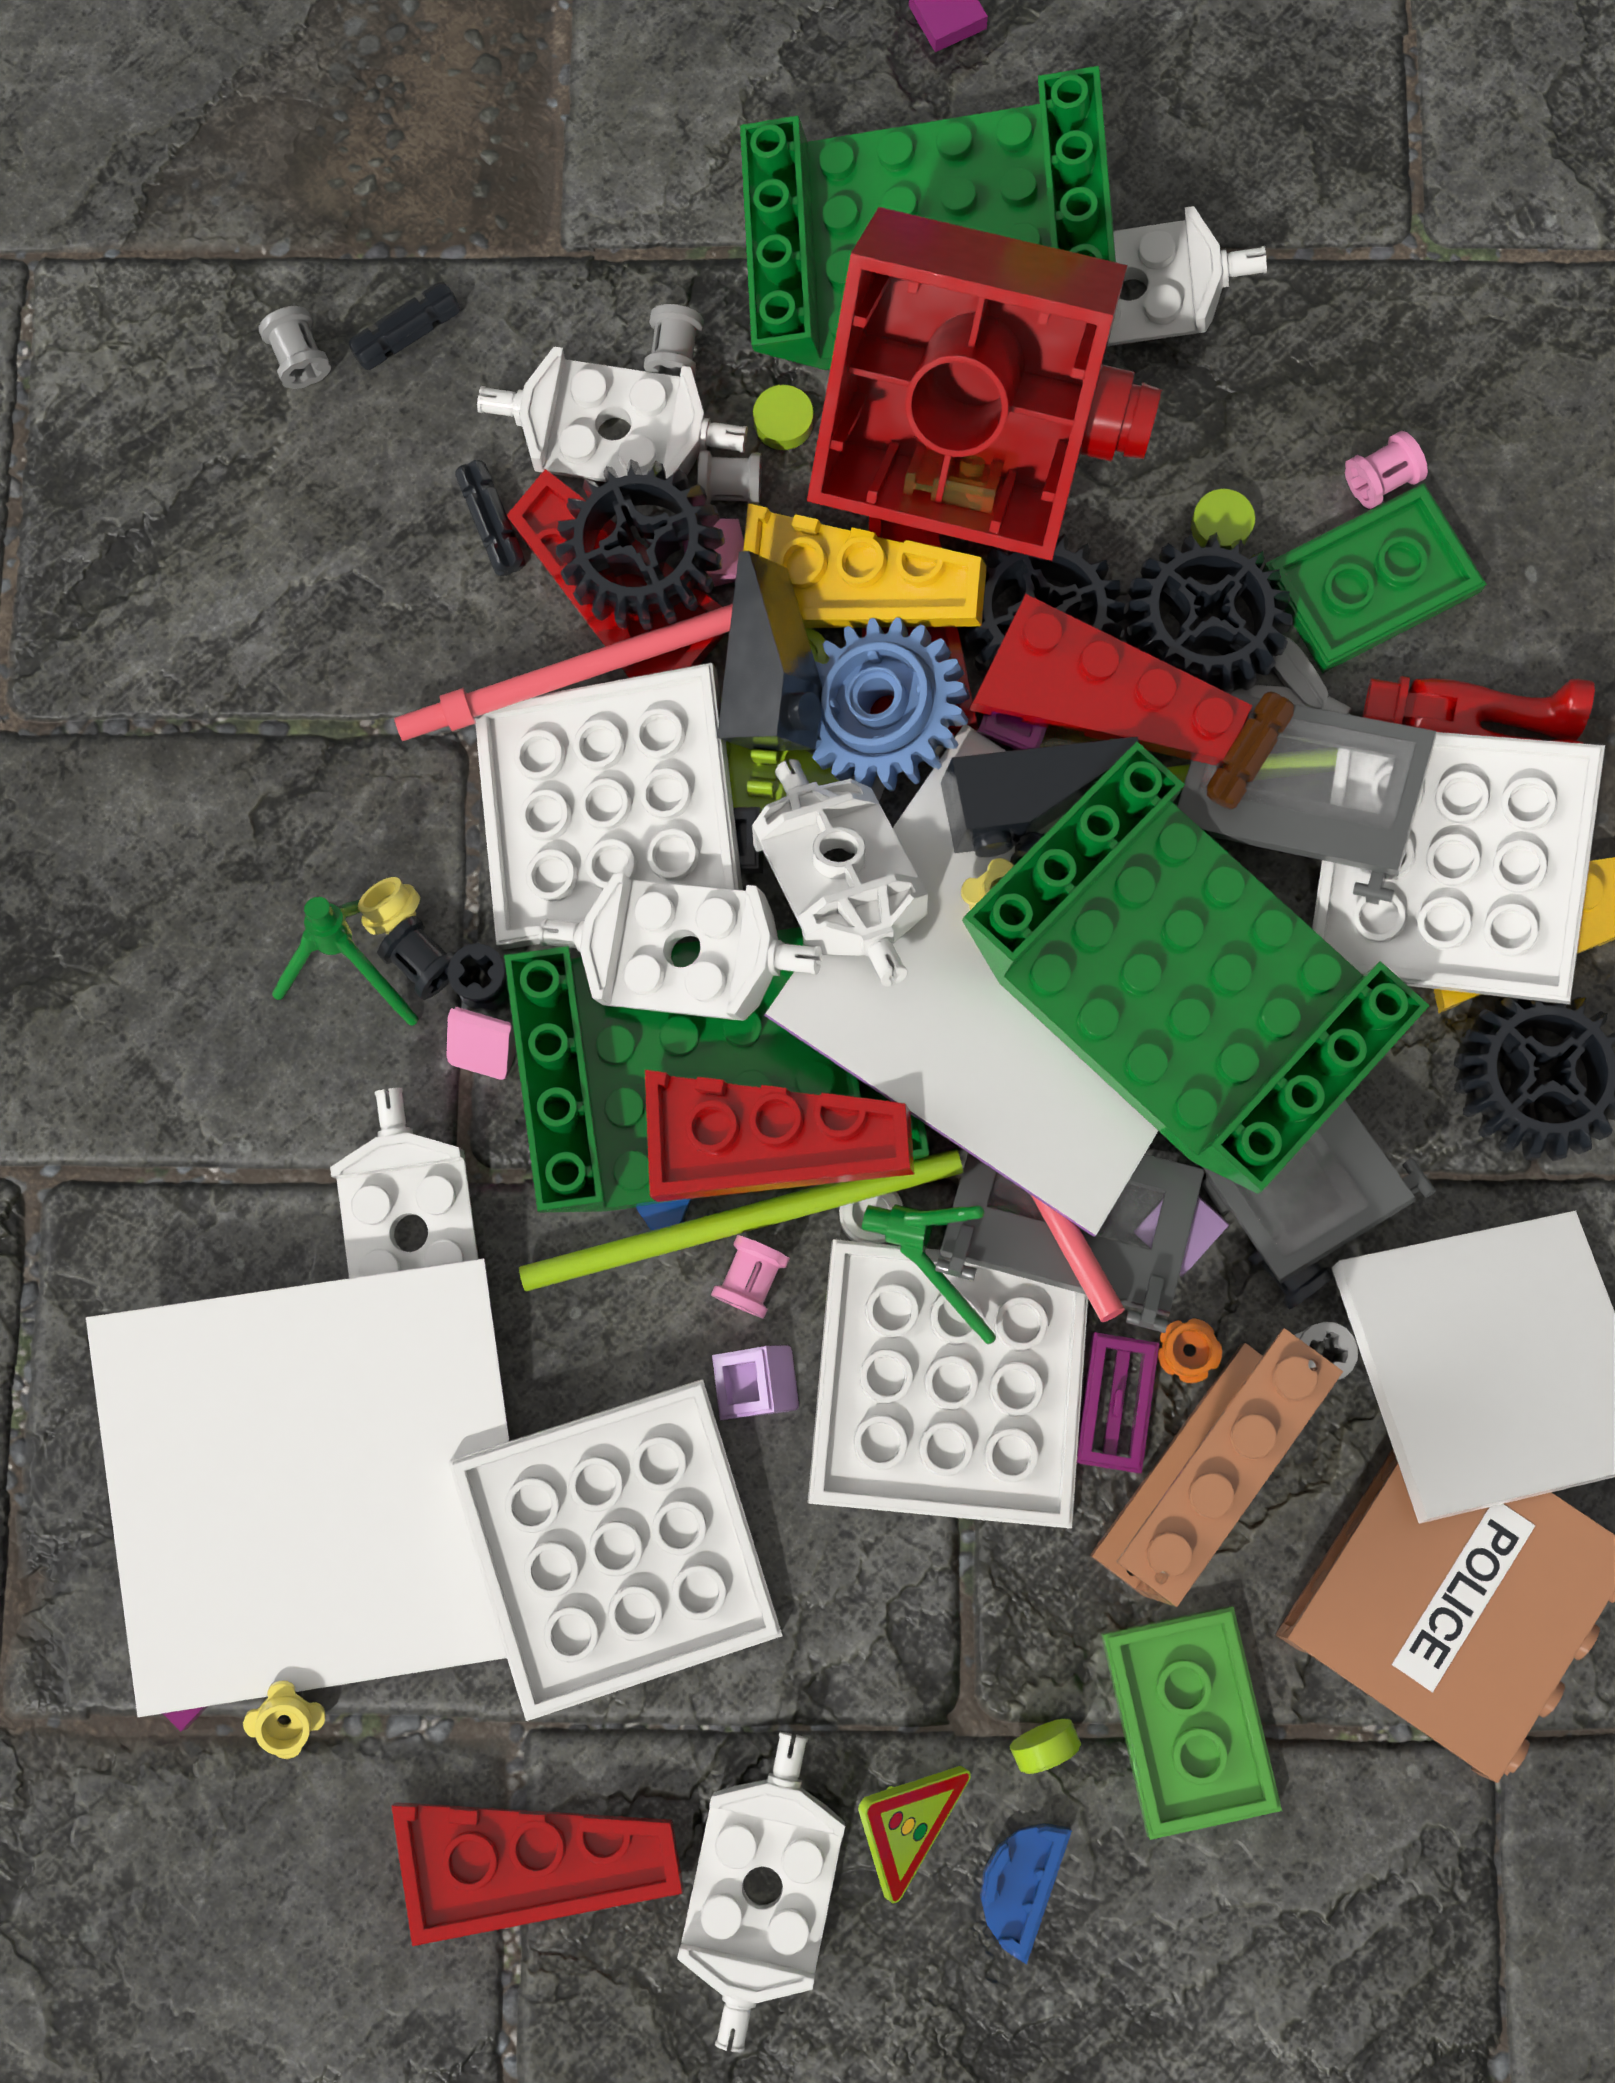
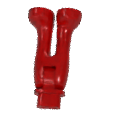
[1362,676,1595,744]

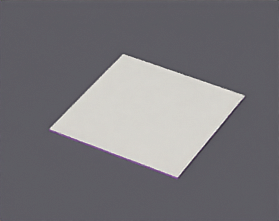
[764,724,1158,1237]
[86,1259,510,1717]

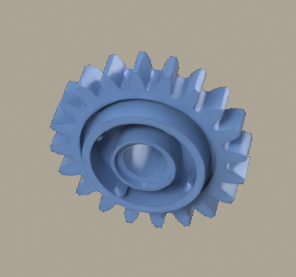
[812,617,970,792]

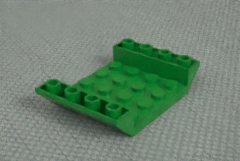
[740,66,1116,370]
[962,742,1430,1194]
[504,927,929,1213]

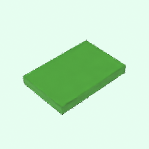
[1101,1606,1282,1840]

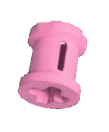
[1345,431,1428,509]
[711,1235,790,1319]

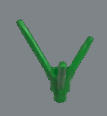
[272,897,419,1026]
[862,1204,1020,1344]

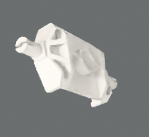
[1108,206,1267,346]
[477,347,747,482]
[752,759,928,986]
[539,873,822,1021]
[330,1088,478,1278]
[677,1732,845,2053]

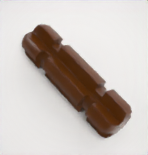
[1207,691,1294,809]

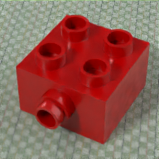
[807,207,1162,561]

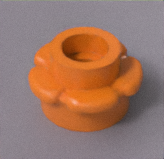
[1158,1318,1222,1383]

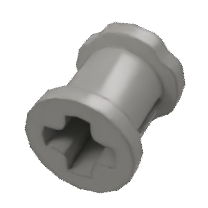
[644,304,704,380]
[259,306,331,389]
[698,450,762,506]
[1294,1322,1358,1380]

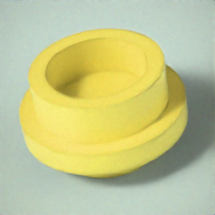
[358,877,420,935]

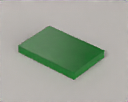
[1262,483,1487,674]

